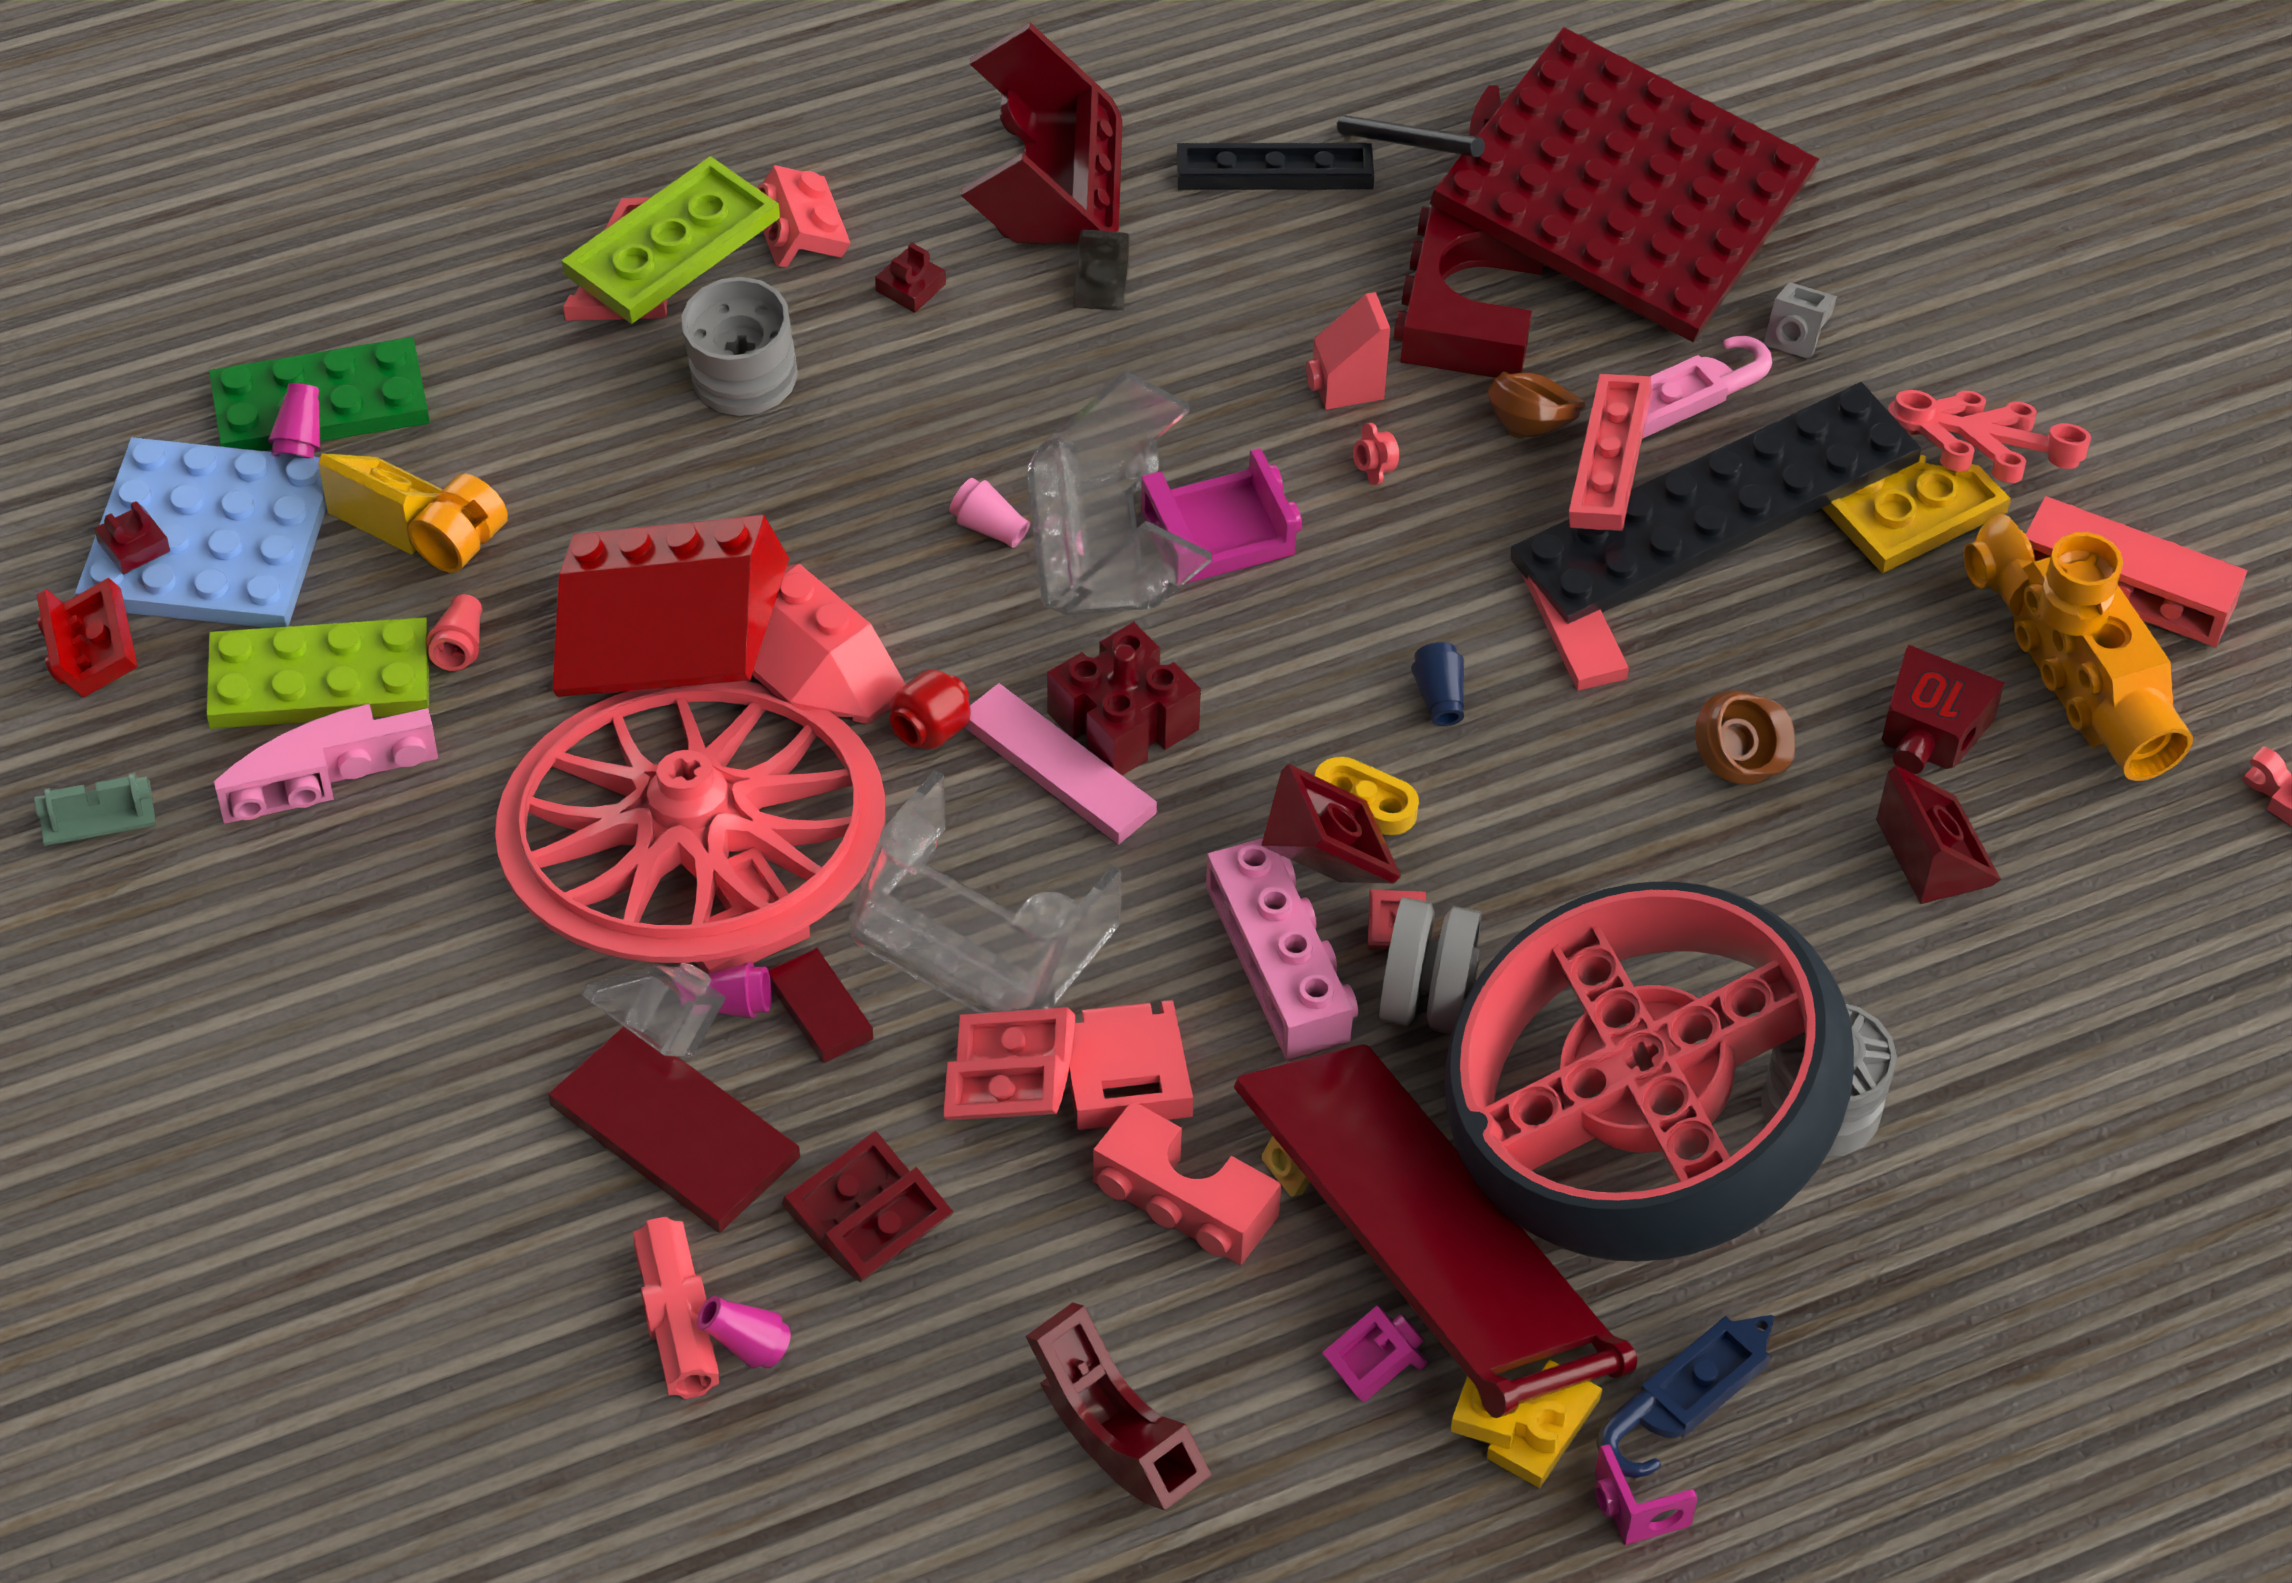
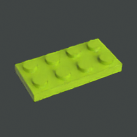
[561,156,780,324]
[207,617,429,729]

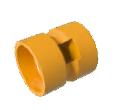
[408,473,508,573]
[2038,532,2123,636]

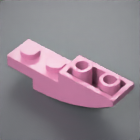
[214,704,438,824]

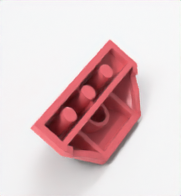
[752,564,906,724]

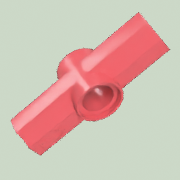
[633,1217,719,1399]

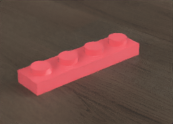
[1569,374,1652,531]

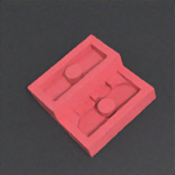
[943,1007,1075,1121]

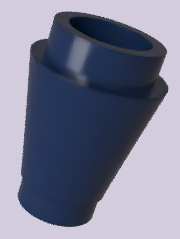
[1411,642,1464,726]

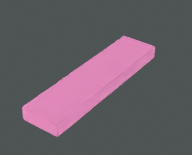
[964,683,1157,845]

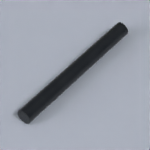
[1337,115,1485,157]

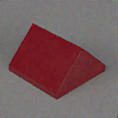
[1261,763,1401,884]
[1876,765,2001,904]

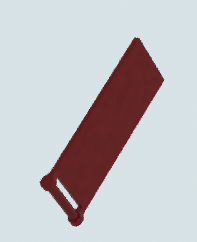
[1234,1044,1637,1418]

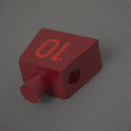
[1882,644,2005,774]

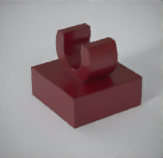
[875,243,946,313]
[94,501,170,575]

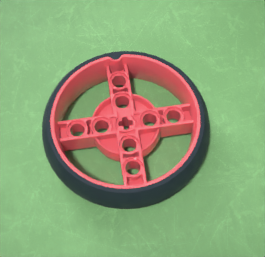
[1444,881,1854,1262]

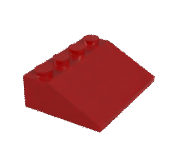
[553,515,789,697]

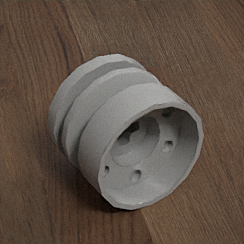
[681,277,798,416]
[1760,1004,1897,1157]

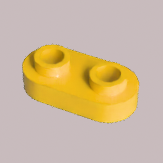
[1315,757,1419,835]

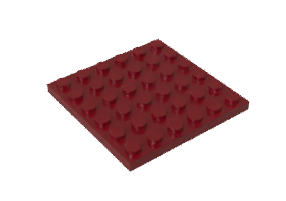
[1430,27,1819,343]

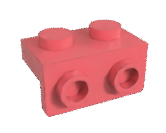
[757,165,851,268]

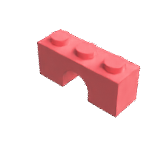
[1093,1101,1282,1266]

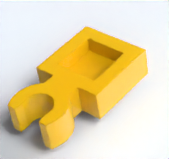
[1451,1376,1567,1453]

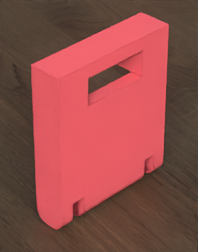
[1068,1000,1193,1130]

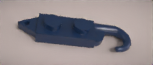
[1597,1315,1774,1478]

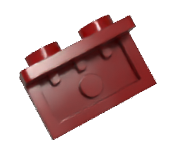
[36,578,138,698]

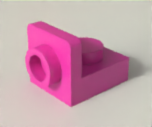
[1322,1306,1429,1403]

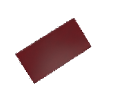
[769,948,874,1063]

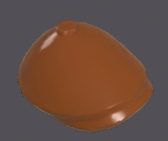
[1488,372,1586,439]
[1695,690,1795,785]

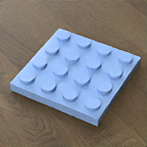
[75,437,327,628]

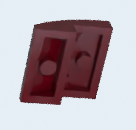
[782,1130,954,1283]

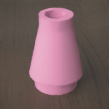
[949,478,1030,548]

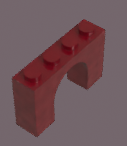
[1393,187,1544,378]

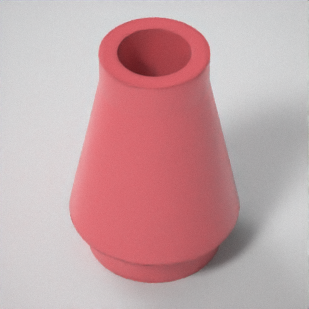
[426,594,483,671]

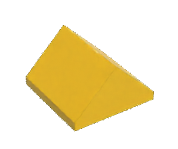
[318,453,443,555]

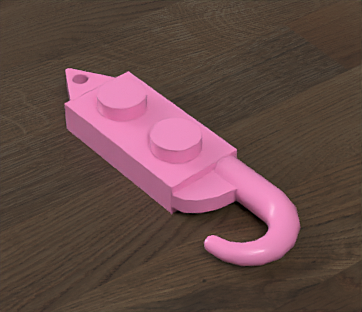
[1642,336,1772,439]

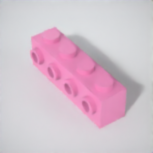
[1206,838,1358,1061]

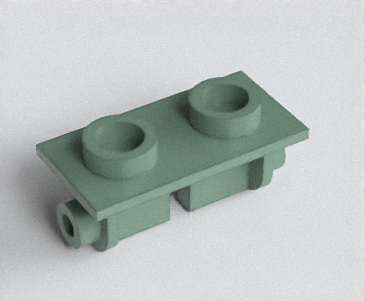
[34,773,156,846]

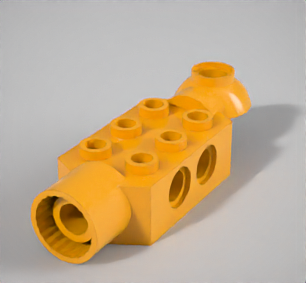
[1963,513,2193,781]

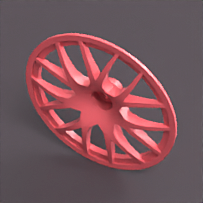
[495,681,885,963]

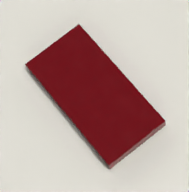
[548,1021,800,1233]

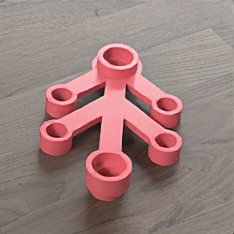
[1888,390,2091,483]

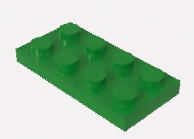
[209,337,430,451]

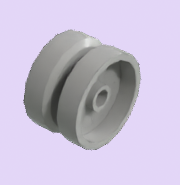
[1379,897,1482,1034]

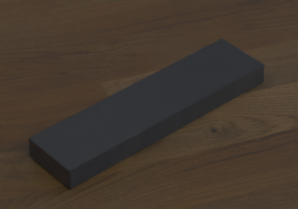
[1177,143,1374,190]

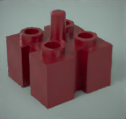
[1047,622,1201,776]

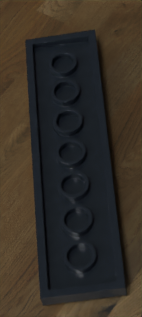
[1511,382,1921,624]

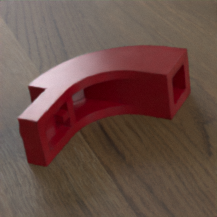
[1025,1302,1211,1511]

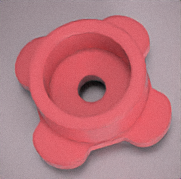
[1353,423,1399,485]

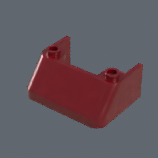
[961,22,1123,245]

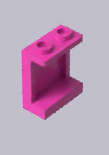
[1141,448,1302,586]

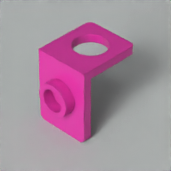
[1595,1444,1698,1545]

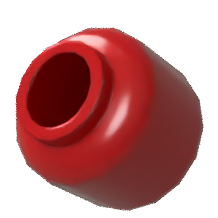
[890,669,971,750]

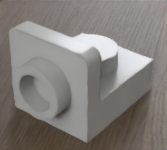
[1764,282,1837,358]

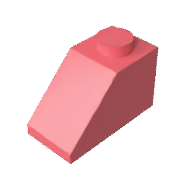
[1306,292,1390,410]

